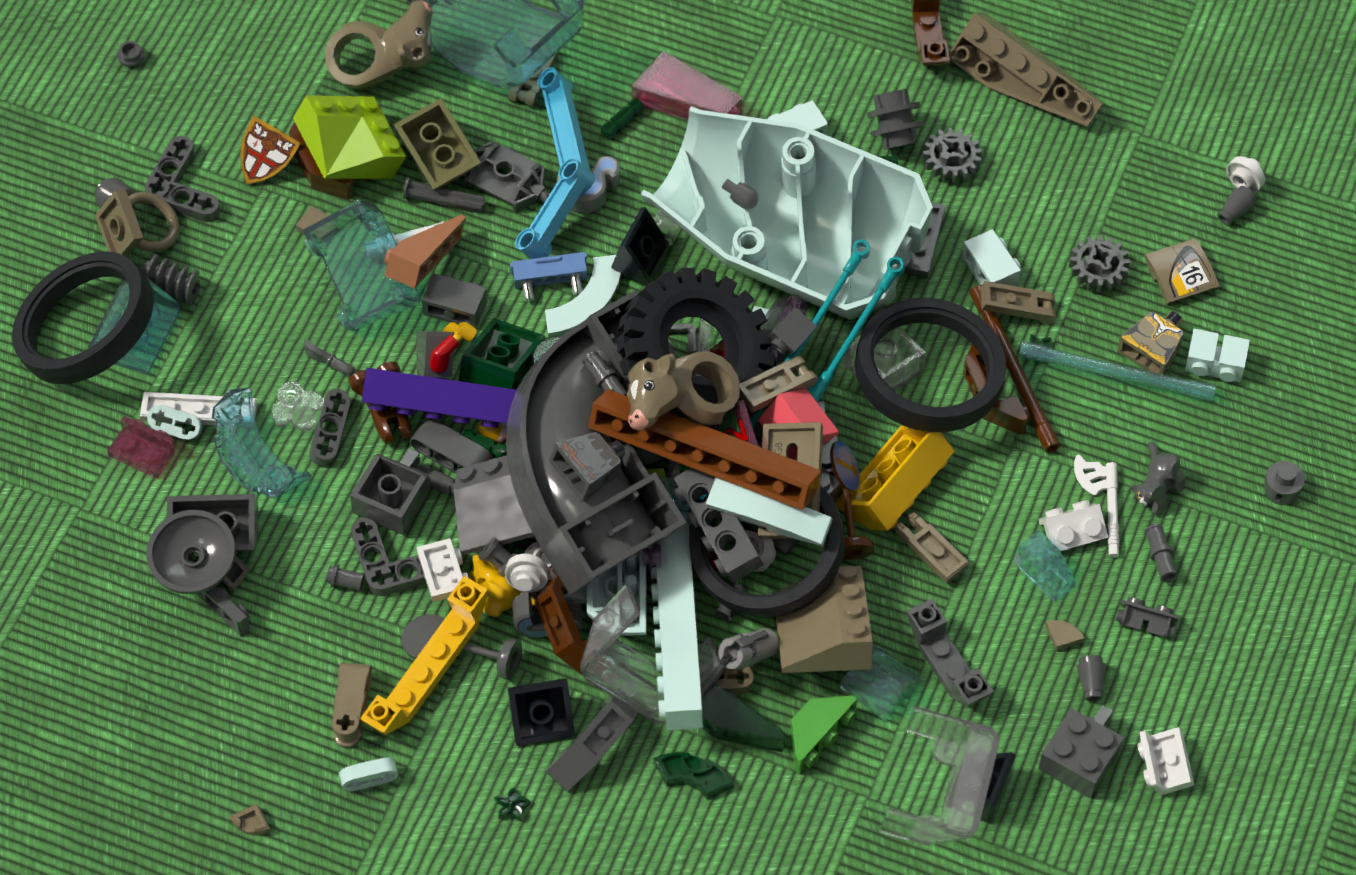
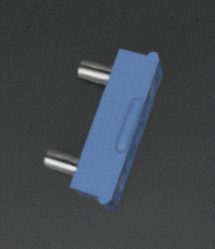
[510,252,587,302]

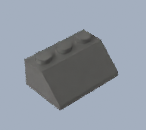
[167,494,259,552]

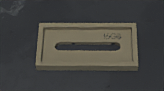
[758,422,823,539]

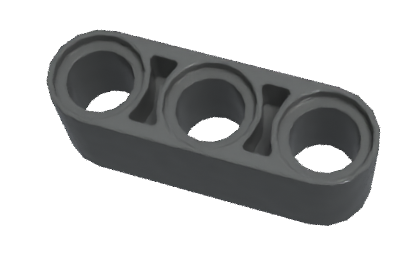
[409,418,494,474]

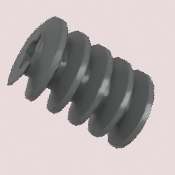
[141,254,200,305]

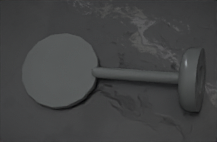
[401,614,522,680]

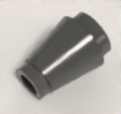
[1217,185,1257,226]
[1076,655,1106,701]

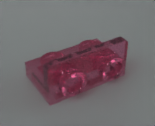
[107,416,176,479]

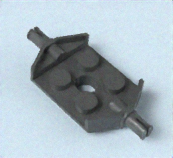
[464,141,550,213]

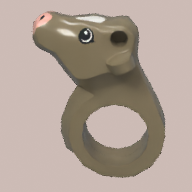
[325,0,434,90]
[627,351,740,431]

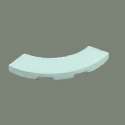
[545,255,621,338]

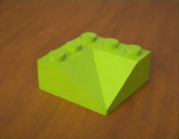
[293,95,406,179]

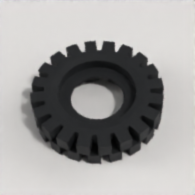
[616,267,775,427]

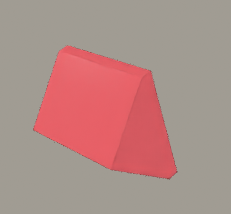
[758,388,839,461]

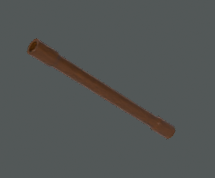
[969,285,1061,453]

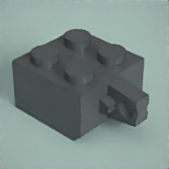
[350,449,431,535]
[1038,705,1124,799]

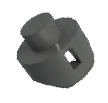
[1264,461,1305,505]

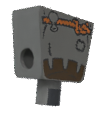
[549,432,625,502]

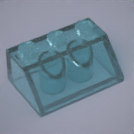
[88,278,182,374]

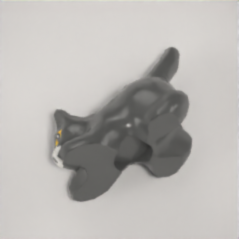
[1130,442,1185,515]

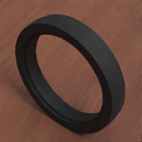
[12,252,154,384]
[855,298,1006,432]
[689,486,845,618]

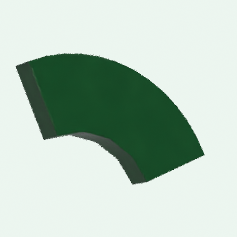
[653,752,734,800]

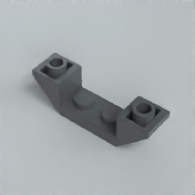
[906,599,994,707]
[545,684,642,792]

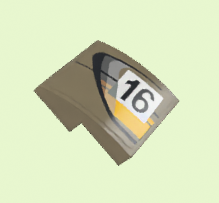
[1144,238,1219,305]

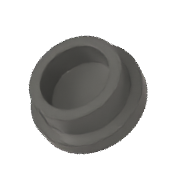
[117,41,145,67]

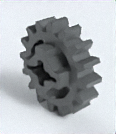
[922,127,982,183]
[1069,235,1130,292]

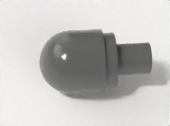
[722,179,759,210]

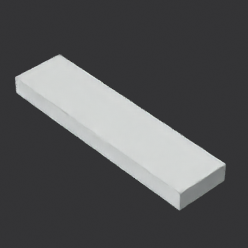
[140,392,258,428]

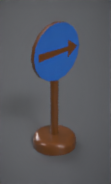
[830,441,874,560]

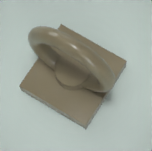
[95,189,180,257]

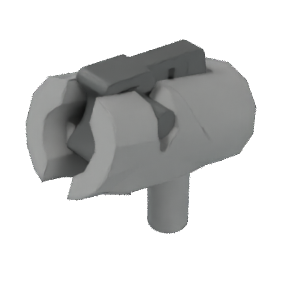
[719,628,779,670]

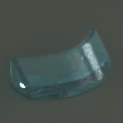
[212,388,312,497]

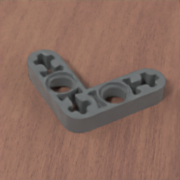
[145,136,220,222]
[351,518,427,596]

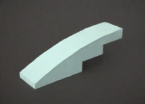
[706,477,833,546]

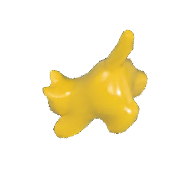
[469,555,535,617]

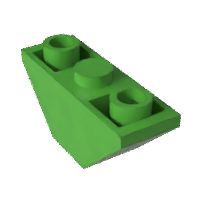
[790,695,857,774]

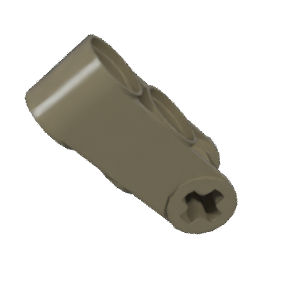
[332,662,372,748]

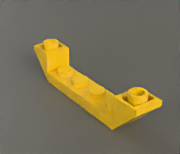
[360,576,489,735]

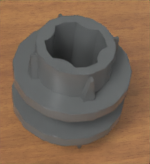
[867,89,925,150]

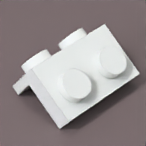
[1038,500,1108,553]
[1138,727,1194,796]

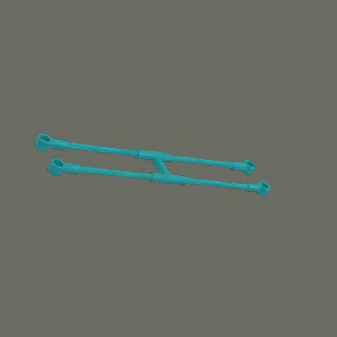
[689,239,905,525]

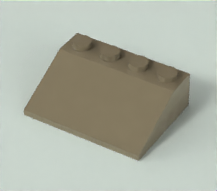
[773,566,873,673]

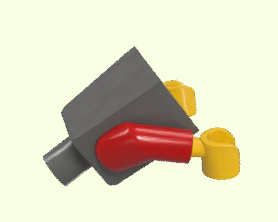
[416,322,477,379]

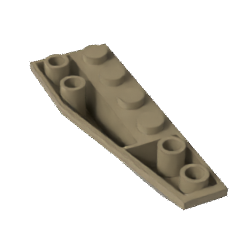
[949,12,1104,126]

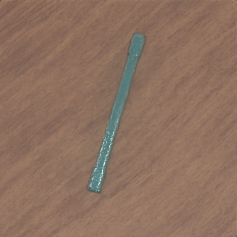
[1018,340,1216,402]

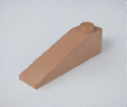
[384,215,466,289]

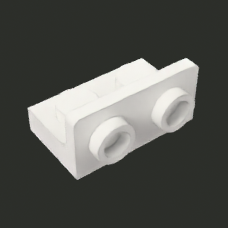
[416,538,468,602]

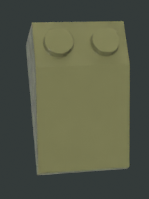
[394,98,482,191]

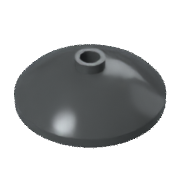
[146,510,236,594]

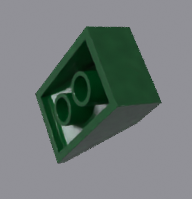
[458,318,545,390]

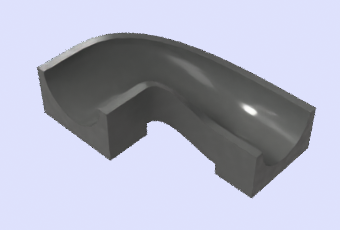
[506,290,687,595]

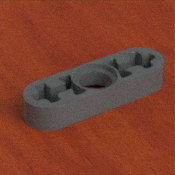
[309,389,350,466]

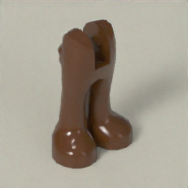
[348,361,412,445]

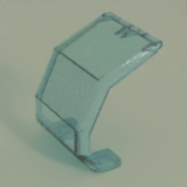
[423,0,584,89]

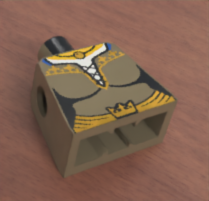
[1117,311,1184,380]

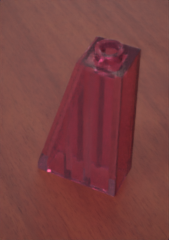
[632,51,743,119]

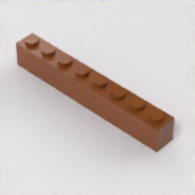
[588,389,821,510]

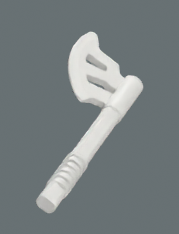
[1074,455,1120,558]

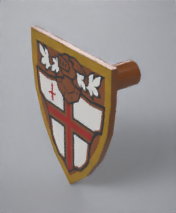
[240,116,301,184]

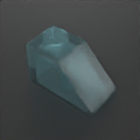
[1015,530,1076,602]

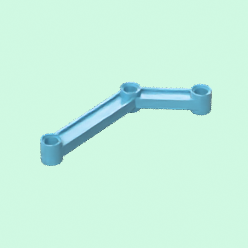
[515,67,595,259]

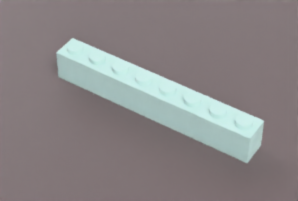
[649,525,703,730]

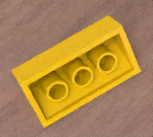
[835,426,955,531]

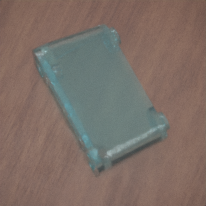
[302,199,421,331]

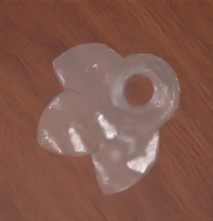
[271,382,324,431]

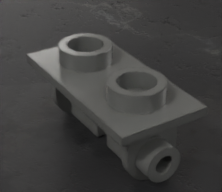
[1115,597,1178,638]

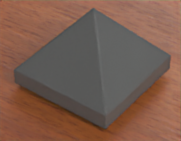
[221,555,249,592]

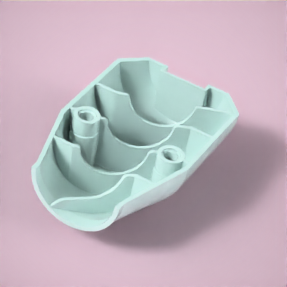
[641,106,933,320]

